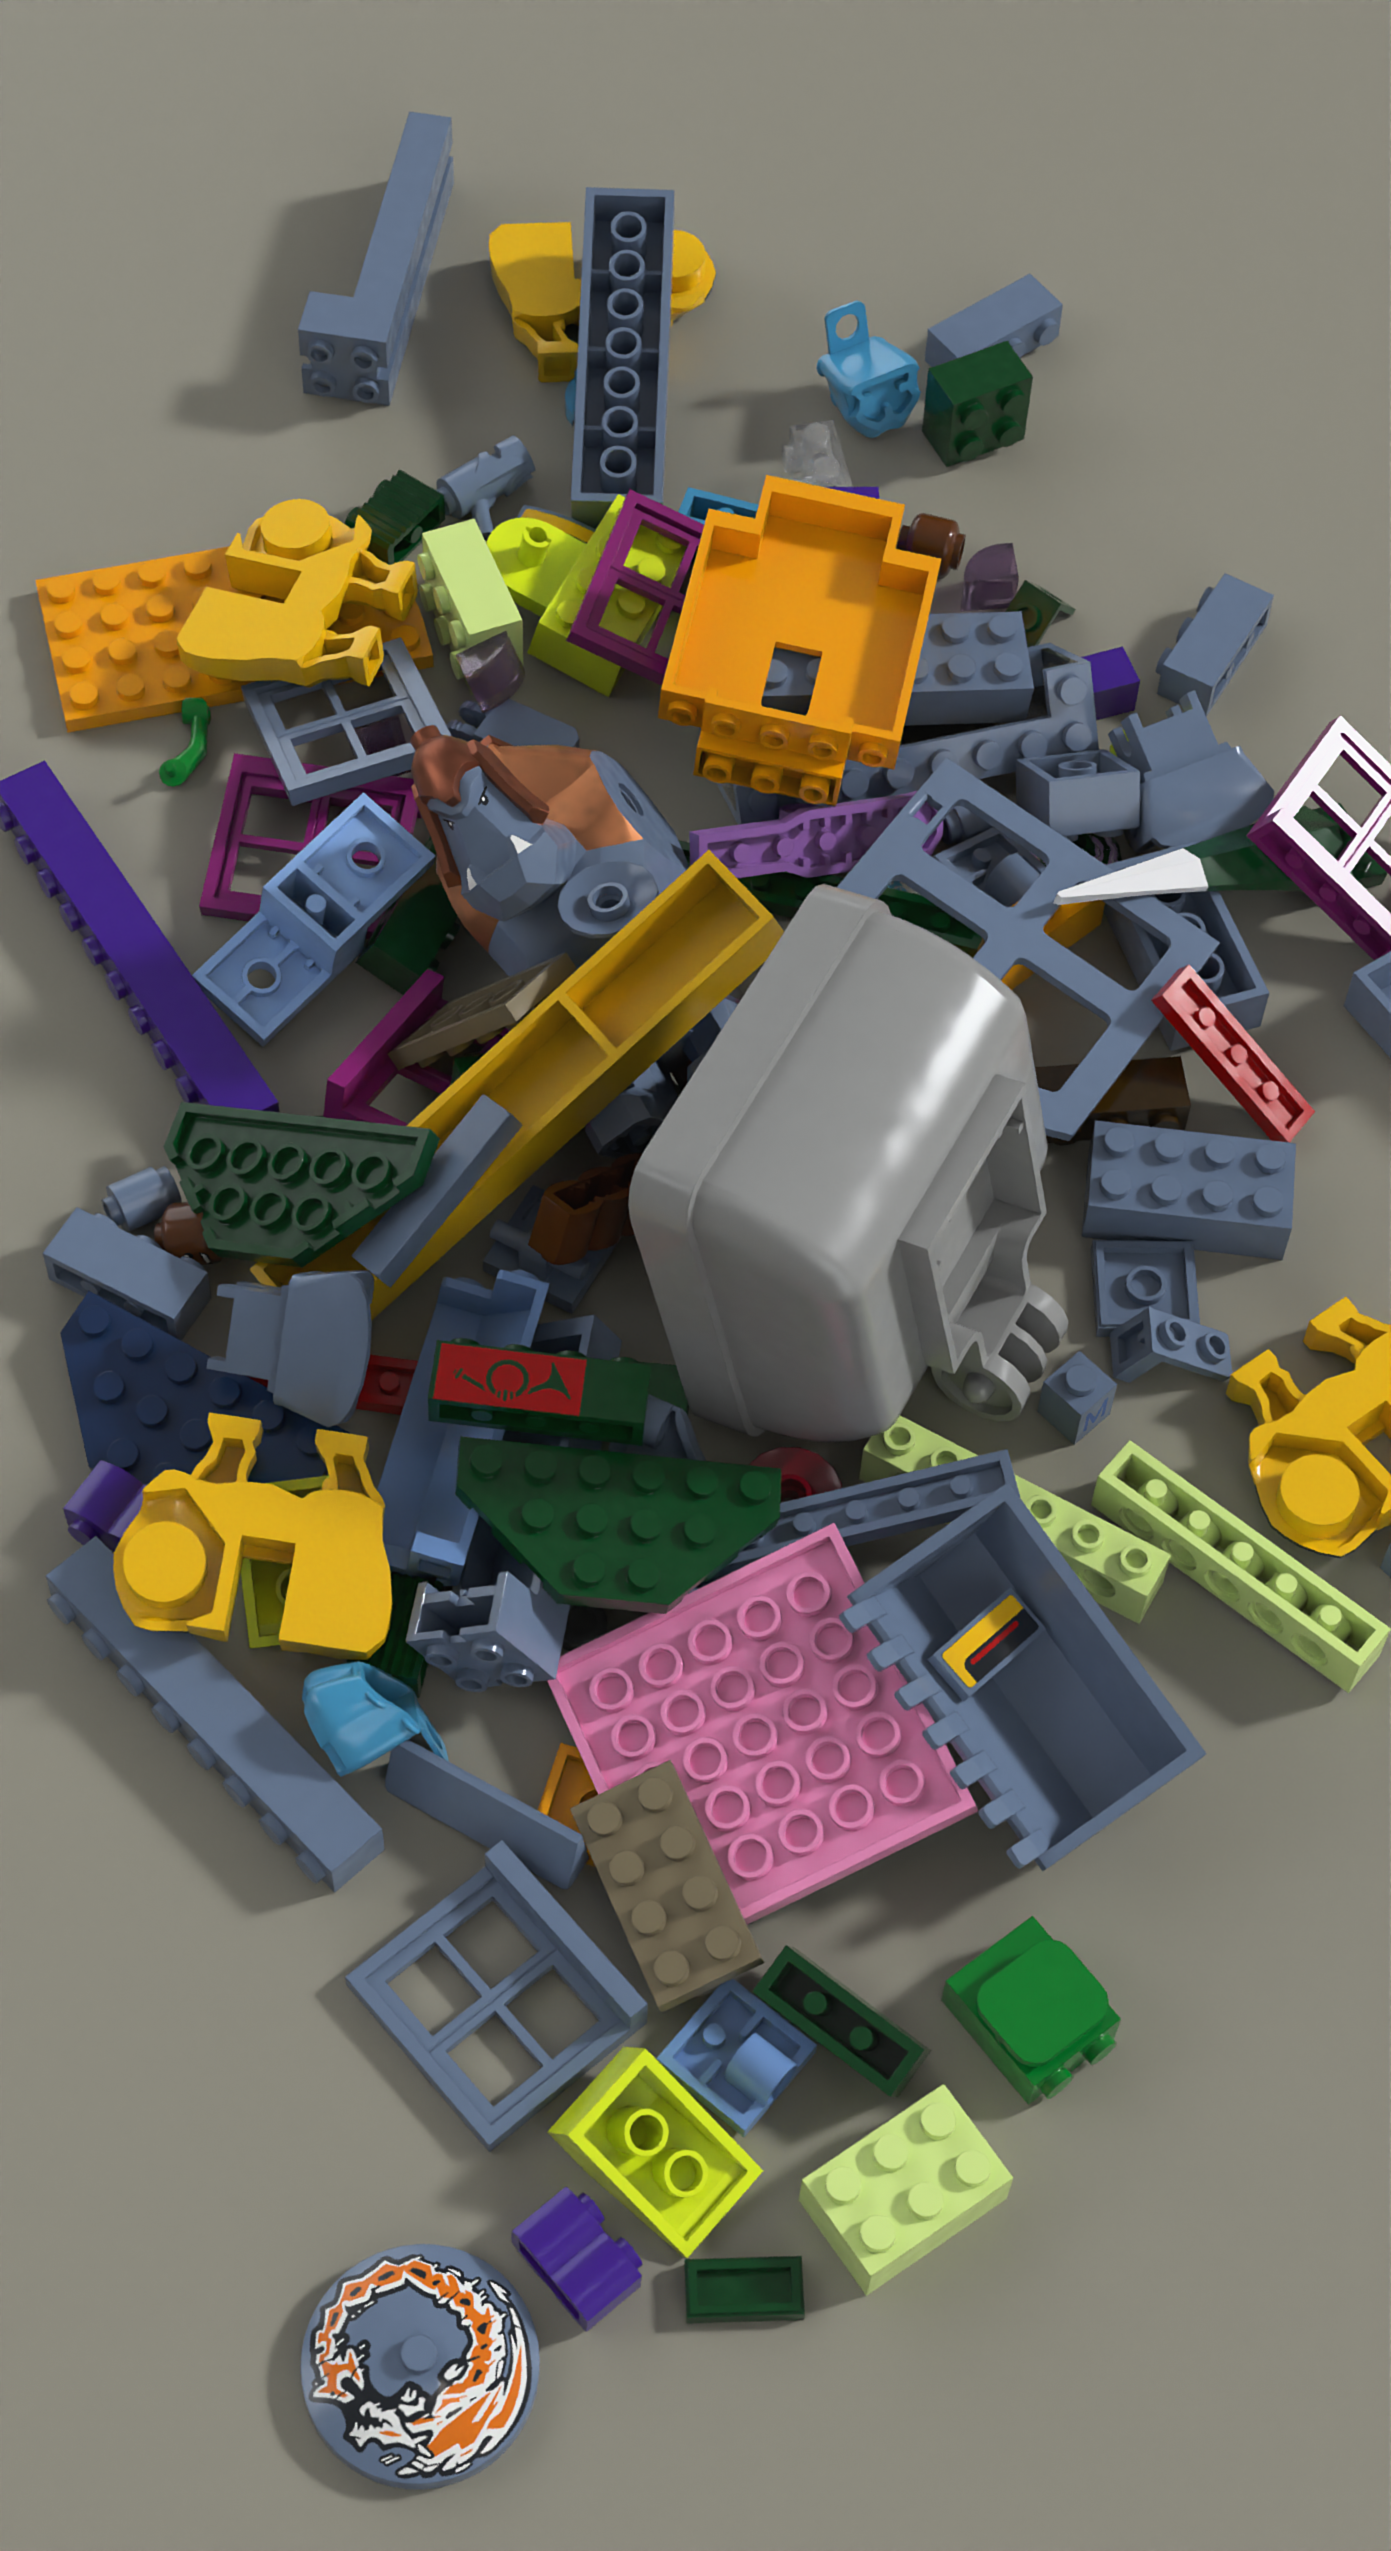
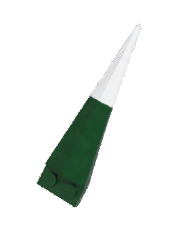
[1053,803,1388,905]

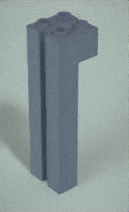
[298,111,454,406]
[405,1315,622,1692]

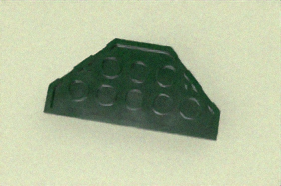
[163,1102,440,1268]
[455,1436,781,1614]

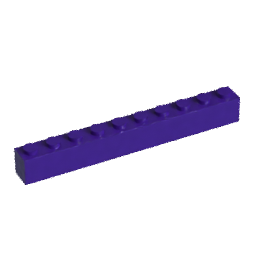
[0,760,280,1113]

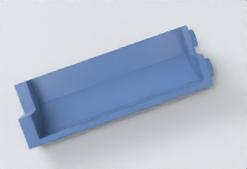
[377,1270,549,1586]

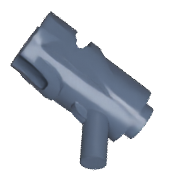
[436,435,535,541]

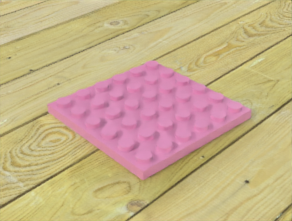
[547,1523,978,1925]

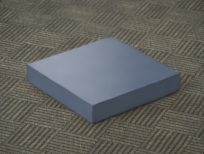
[1091,1240,1200,1337]

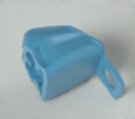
[816,300,921,438]
[302,1661,449,1777]

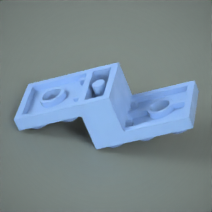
[192,792,436,1047]

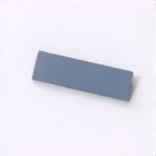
[351,1094,523,1288]
[385,1740,589,1890]

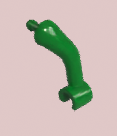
[159,698,211,787]

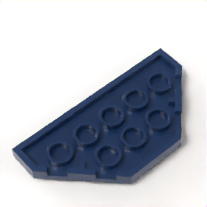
[60,1291,350,1485]

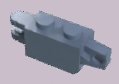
[446,695,579,748]

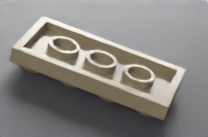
[387,952,577,1070]
[570,1760,765,2012]

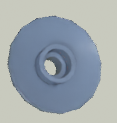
[557,861,659,939]

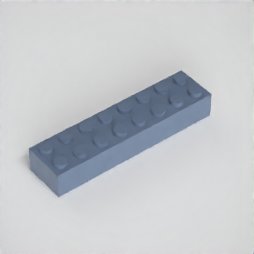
[571,187,675,529]

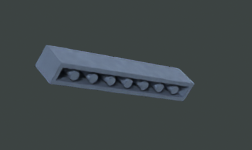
[46,1536,385,1893]

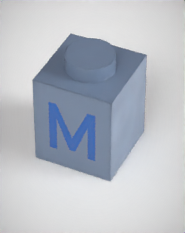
[1037,1351,1117,1445]

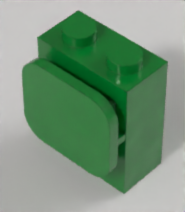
[941,1915,1121,2105]

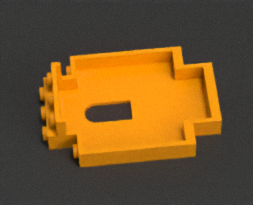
[658,475,941,806]

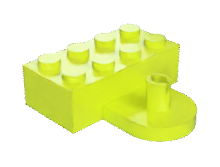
[486,494,686,697]

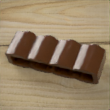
[528,1153,643,1265]

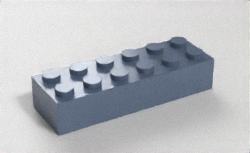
[761,611,1034,726]

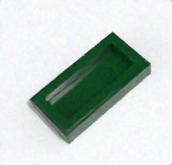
[684,2256,805,2324]

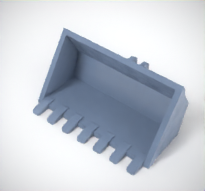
[839,1482,1207,1871]

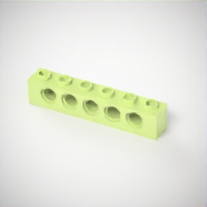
[859,1416,1171,1624]
[1091,1440,1391,1693]

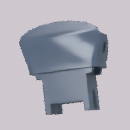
[1108,690,1274,853]
[206,1270,374,1427]

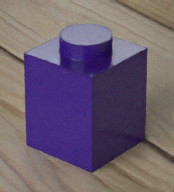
[1081,646,1140,720]

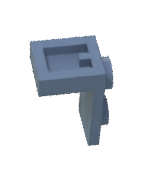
[1110,1307,1232,1383]

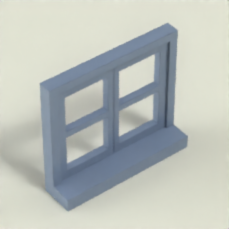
[241,638,452,806]
[345,1840,648,2152]

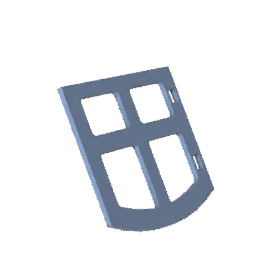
[837,757,1220,1141]

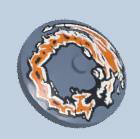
[300,2244,540,2490]

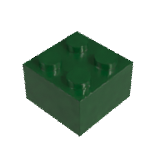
[922,341,1033,467]

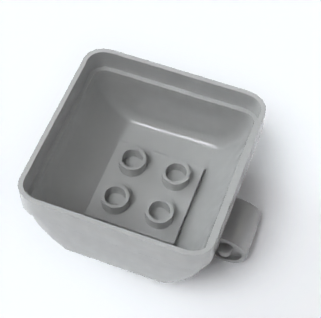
[628,884,1069,1442]

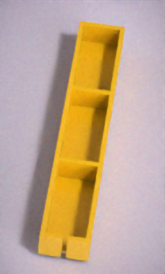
[249,850,784,1320]

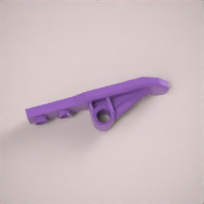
[689,791,943,878]

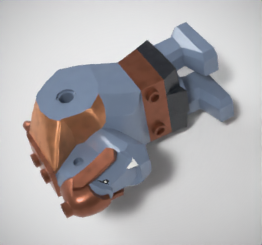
[410,725,743,1159]

